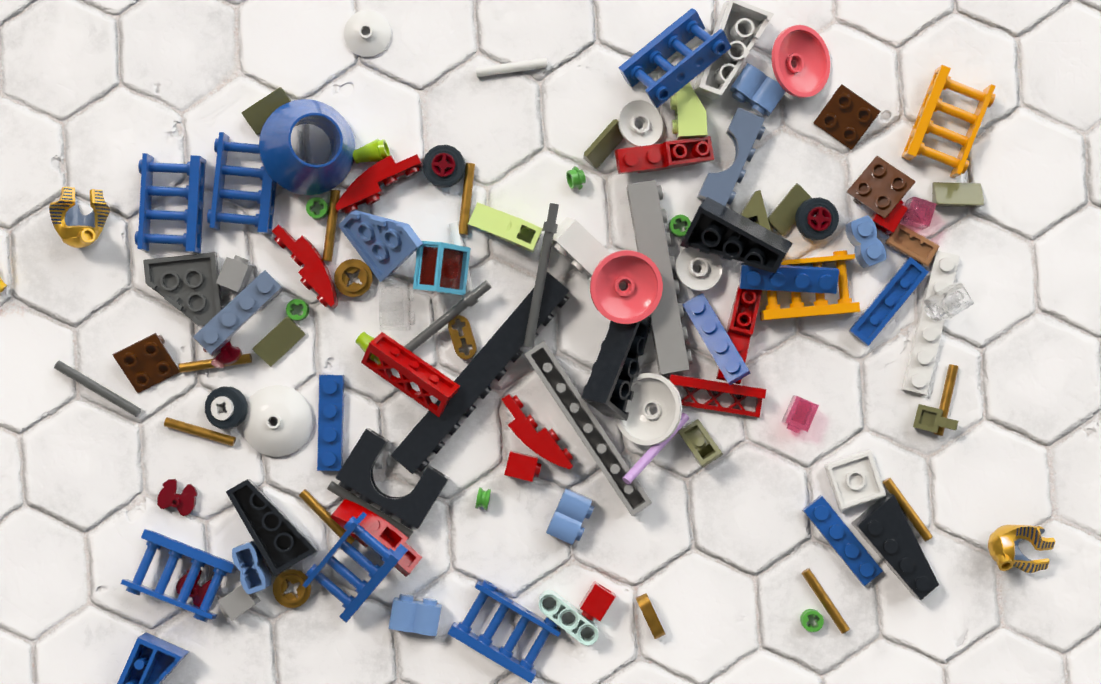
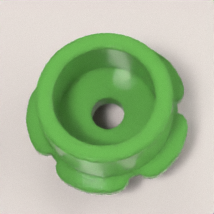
[566,166,586,190]

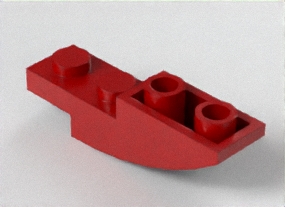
[615,136,714,174]
[335,154,423,215]
[272,224,338,308]
[716,285,762,384]
[501,394,574,470]
[330,499,422,577]

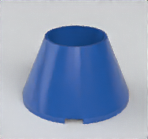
[259,99,355,196]

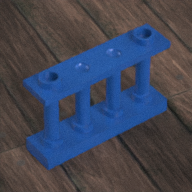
[618,8,732,108]
[207,132,277,235]
[134,153,206,254]
[303,512,408,623]
[121,529,237,622]
[448,580,561,683]

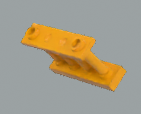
[901,65,996,178]
[760,250,860,321]

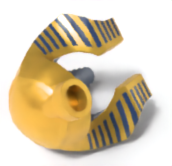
[49,187,110,248]
[988,525,1056,573]

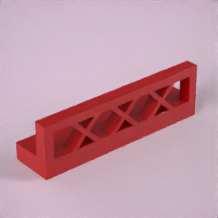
[361,332,460,417]
[668,374,766,417]

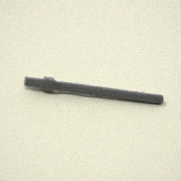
[524,203,559,348]
[380,280,492,377]

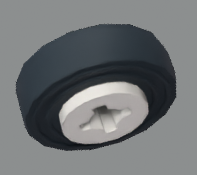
[205,386,248,429]

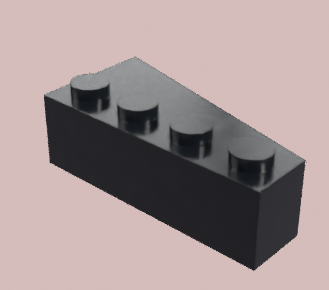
[680,197,793,273]
[581,319,651,421]
[226,479,319,576]
[851,492,939,600]

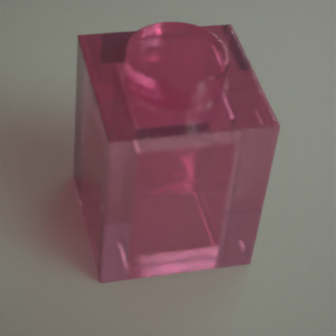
[900,196,937,230]
[782,395,819,434]

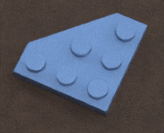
[338,210,423,283]

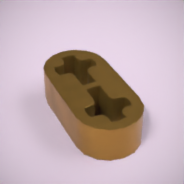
[448,315,477,359]
[636,593,666,639]

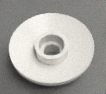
[344,10,391,58]
[618,100,663,147]
[675,247,722,291]

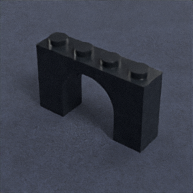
[336,428,450,529]

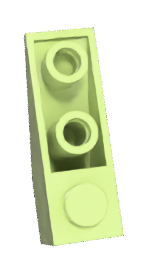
[670,83,708,140]
[468,202,543,253]

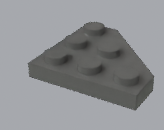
[143,252,223,326]

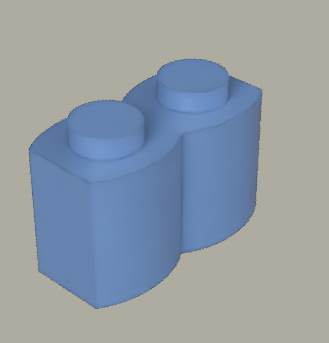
[730,63,786,117]
[845,215,886,268]
[546,488,595,545]
[232,540,271,595]
[388,594,442,636]

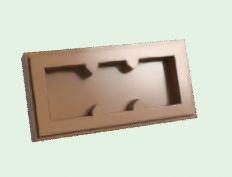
[885,223,940,267]

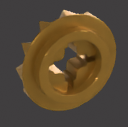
[334,259,373,297]
[273,569,312,608]

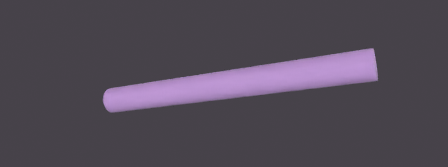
[622,413,689,485]

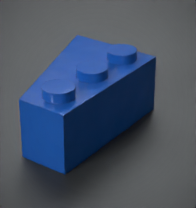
[117,632,190,684]

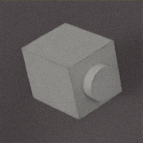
[216,255,254,293]
[218,585,261,621]

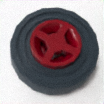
[423,145,465,188]
[795,197,839,240]

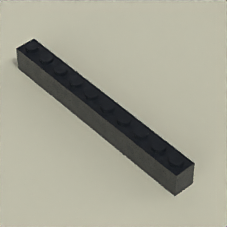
[391,272,570,474]

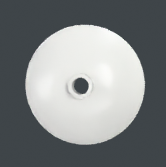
[616,373,682,446]
[241,385,313,457]

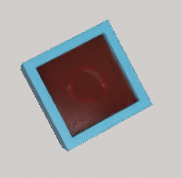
[413,241,471,295]

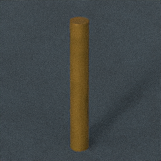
[459,163,475,235]
[322,190,341,262]
[179,353,252,373]
[933,364,959,436]
[164,417,236,446]
[882,478,933,541]
[298,489,355,544]
[801,568,850,634]

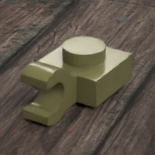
[913,404,959,433]

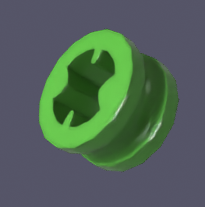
[306,197,329,220]
[669,214,691,237]
[286,299,309,321]
[475,487,491,510]
[800,609,824,632]

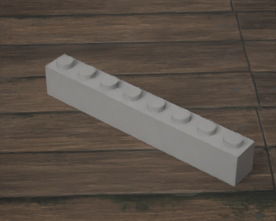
[626,180,692,375]
[524,341,652,516]

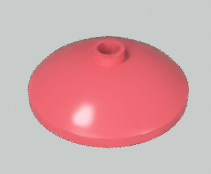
[772,25,830,98]
[590,250,663,324]

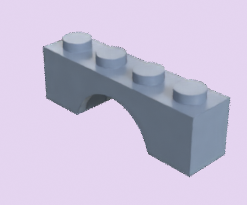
[697,107,766,206]
[193,270,282,357]

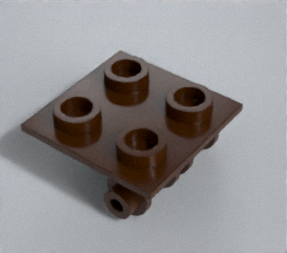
[813,84,881,150]
[847,156,916,219]
[112,333,180,394]

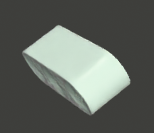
[539,590,599,646]

